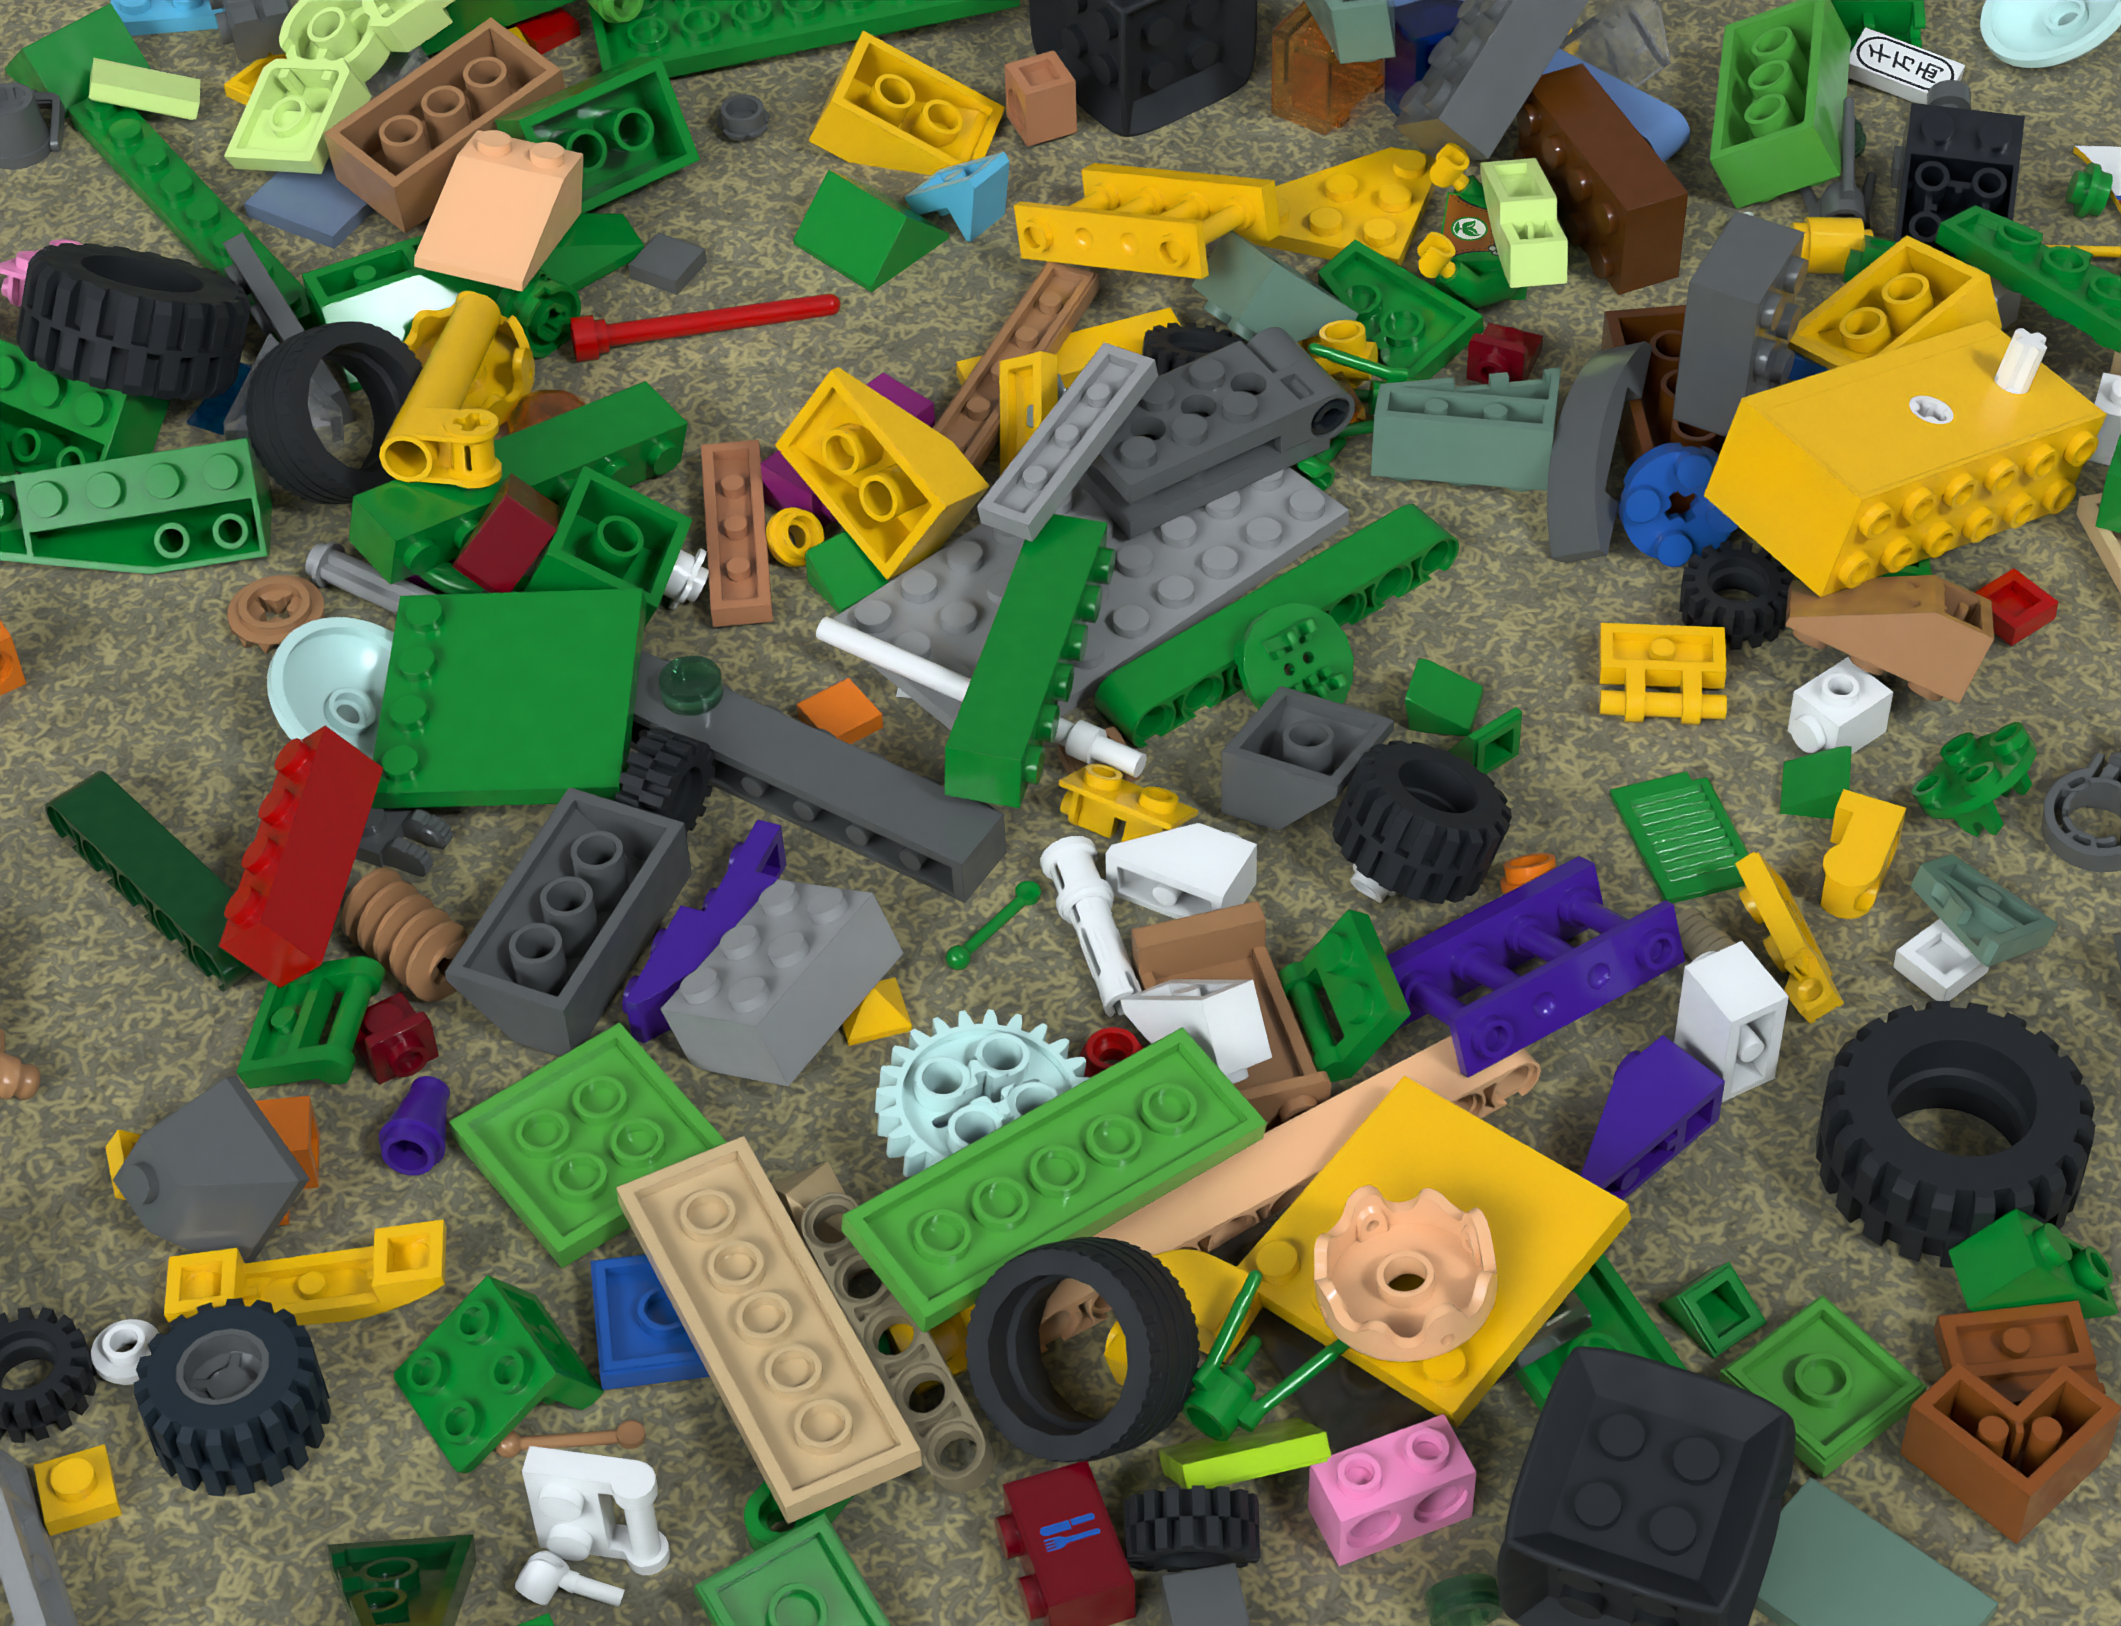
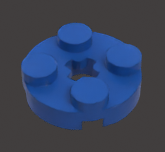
[1618,442,1739,567]

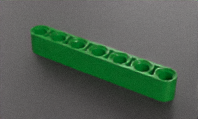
[1094,504,1459,748]

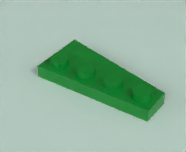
[1935,205,2121,353]

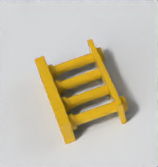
[1013,163,1281,279]

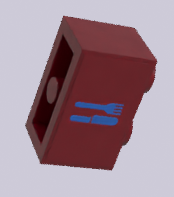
[994,1461,1136,1626]

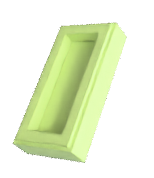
[88,58,201,120]

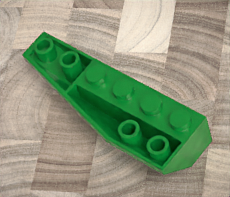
[302,213,645,392]
[0,334,170,473]
[0,438,273,574]

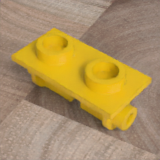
[1058,764,1198,842]

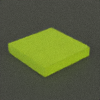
[1158,1417,1331,1489]

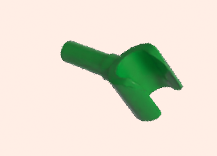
[1297,437,1347,491]

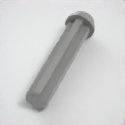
[305,541,437,614]

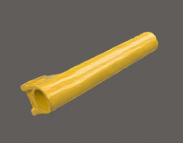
[379,293,502,489]

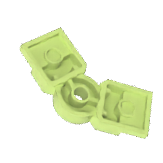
[224,0,455,174]

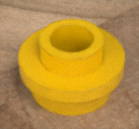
[766,507,824,568]

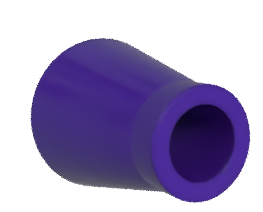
[378,1076,450,1175]

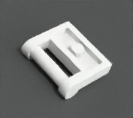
[522,1446,670,1575]

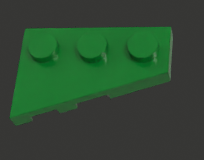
[1317,239,1484,380]

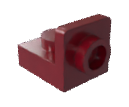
[1466,322,1543,384]
[354,991,439,1085]

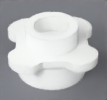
[663,548,709,611]

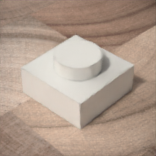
[1893,919,1989,1001]

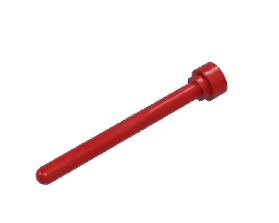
[569,293,841,363]

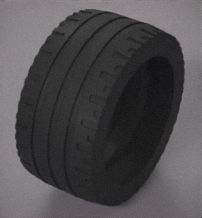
[245,321,423,504]
[965,1237,1200,1462]

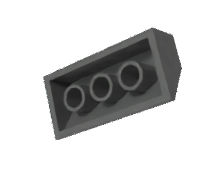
[445,787,692,1057]

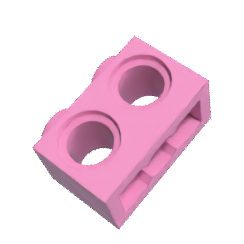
[1308,1414,1476,1566]

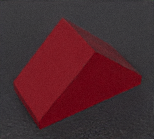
[451,473,561,593]

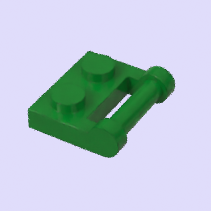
[1278,909,1411,1083]
[236,956,385,1089]

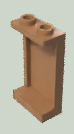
[1131,901,1331,1133]

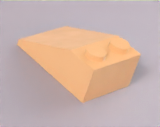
[414,130,583,291]

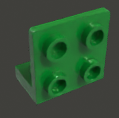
[394,1275,604,1474]

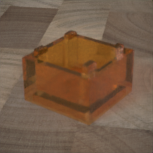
[1271,1,1385,136]

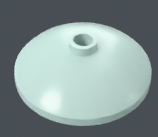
[1980,0,2121,68]
[267,617,394,760]

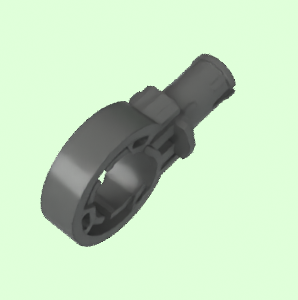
[2042,749,2121,872]

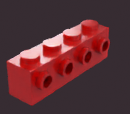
[219,725,383,988]

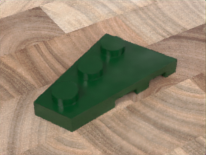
[327,1534,477,1626]

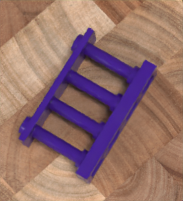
[1387,856,1685,1078]

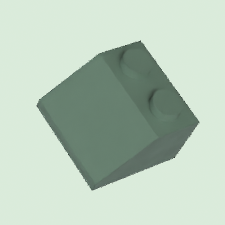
[1191,231,1359,342]

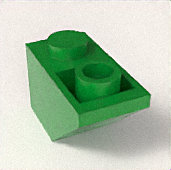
[1948,1208,2119,1319]

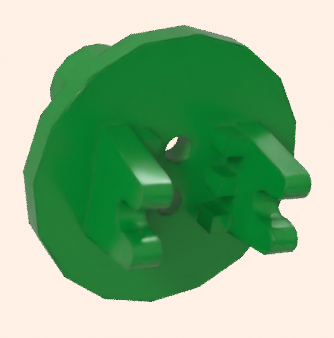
[1233,602,1354,710]
[1911,722,2037,837]

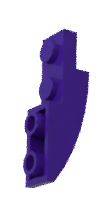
[622,819,787,1043]

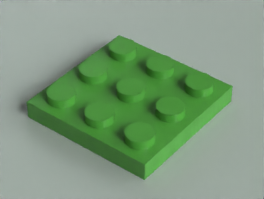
[449,1022,727,1268]

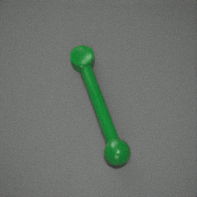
[945,881,1041,970]

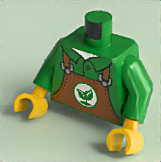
[1417,143,1527,308]

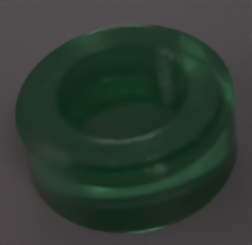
[659,656,724,716]
[1424,1573,1503,1626]

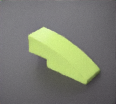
[1480,158,1568,288]

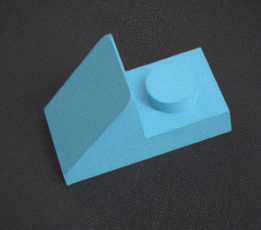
[904,152,1010,242]

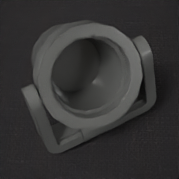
[0,82,65,170]

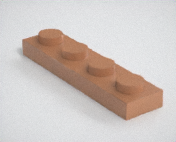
[701,440,773,627]

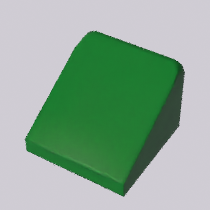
[805,530,889,614]
[1405,658,1484,736]
[1448,707,1522,774]
[1780,746,1852,819]
[1657,1262,1767,1359]

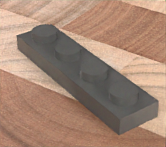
[223,232,356,429]

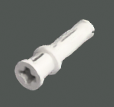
[1040,836,1142,1017]

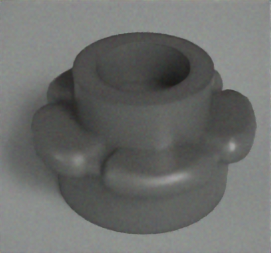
[717,94,770,140]

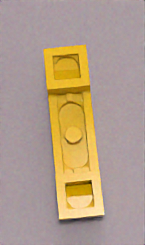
[164,1219,447,1325]

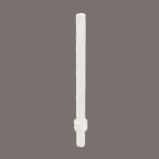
[816,617,1147,778]

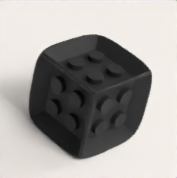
[1029,0,1257,137]
[1497,1346,1796,1626]

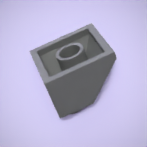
[1221,686,1394,831]
[113,1076,310,1263]

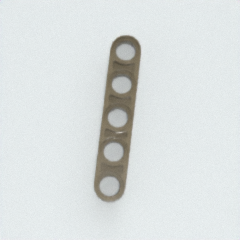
[801,1192,995,1492]

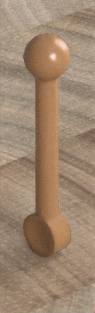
[495,1420,646,1458]

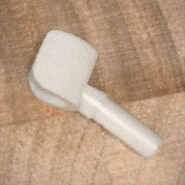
[515,1551,625,1607]

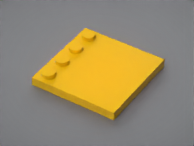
[1237,1075,1631,1428]

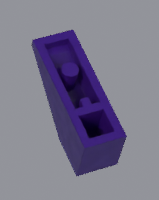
[1580,1035,1725,1200]

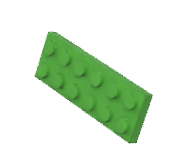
[841,1027,1267,1333]

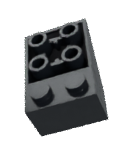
[1893,103,2025,259]

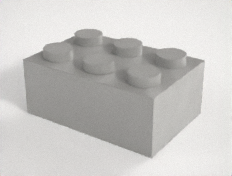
[660,879,903,1086]

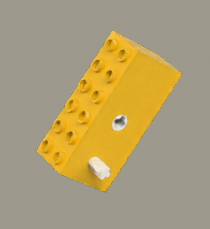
[1703,319,2107,598]

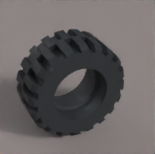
[16,243,251,400]
[1816,1001,2096,1268]

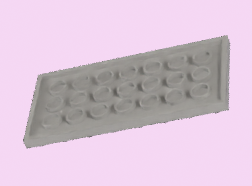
[832,467,1349,730]

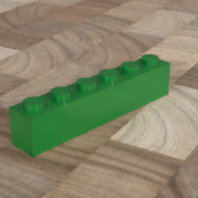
[349,381,688,585]
[944,514,1116,808]

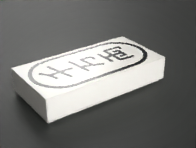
[1848,27,1965,104]

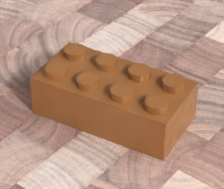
[324,17,565,234]

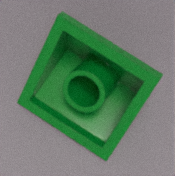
[5,3,151,119]
[793,170,949,293]

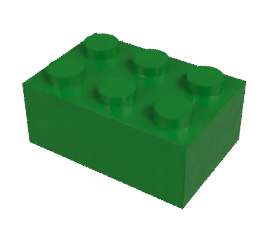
[494,57,700,213]

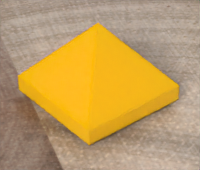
[842,977,913,1046]

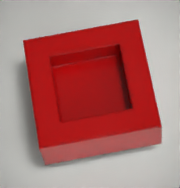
[1974,568,2059,646]

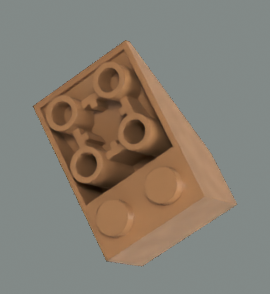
[1785,575,1994,704]

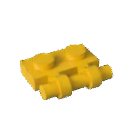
[1599,623,1727,725]

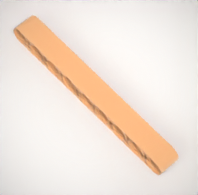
[1039,1035,1541,1353]

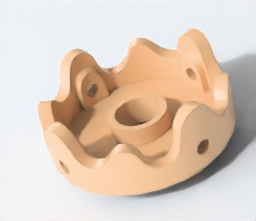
[1314,1185,1498,1362]

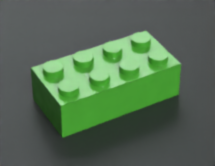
[1710,0,1851,209]

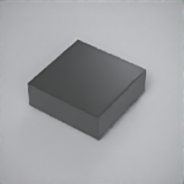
[629,232,707,295]

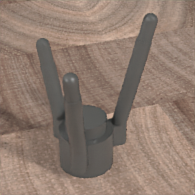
[1798,97,1877,229]

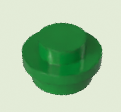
[2066,162,2113,218]

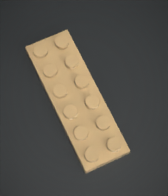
[616,1136,922,1524]

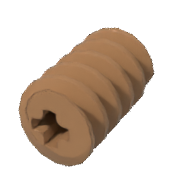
[341,867,468,1002]

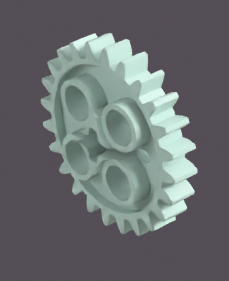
[875,1009,1089,1177]

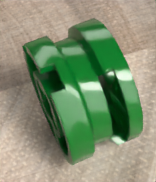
[496,269,581,358]

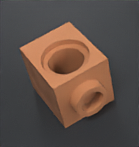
[1004,50,1077,147]

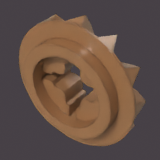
[227,575,325,654]

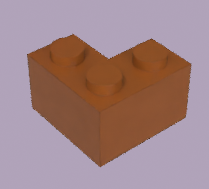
[1900,1362,2121,1544]

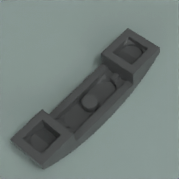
[1547,341,1652,563]

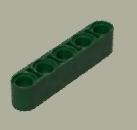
[45,770,255,992]

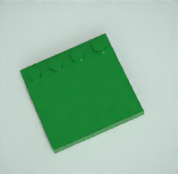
[372,588,647,809]

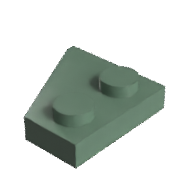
[1910,854,2058,967]

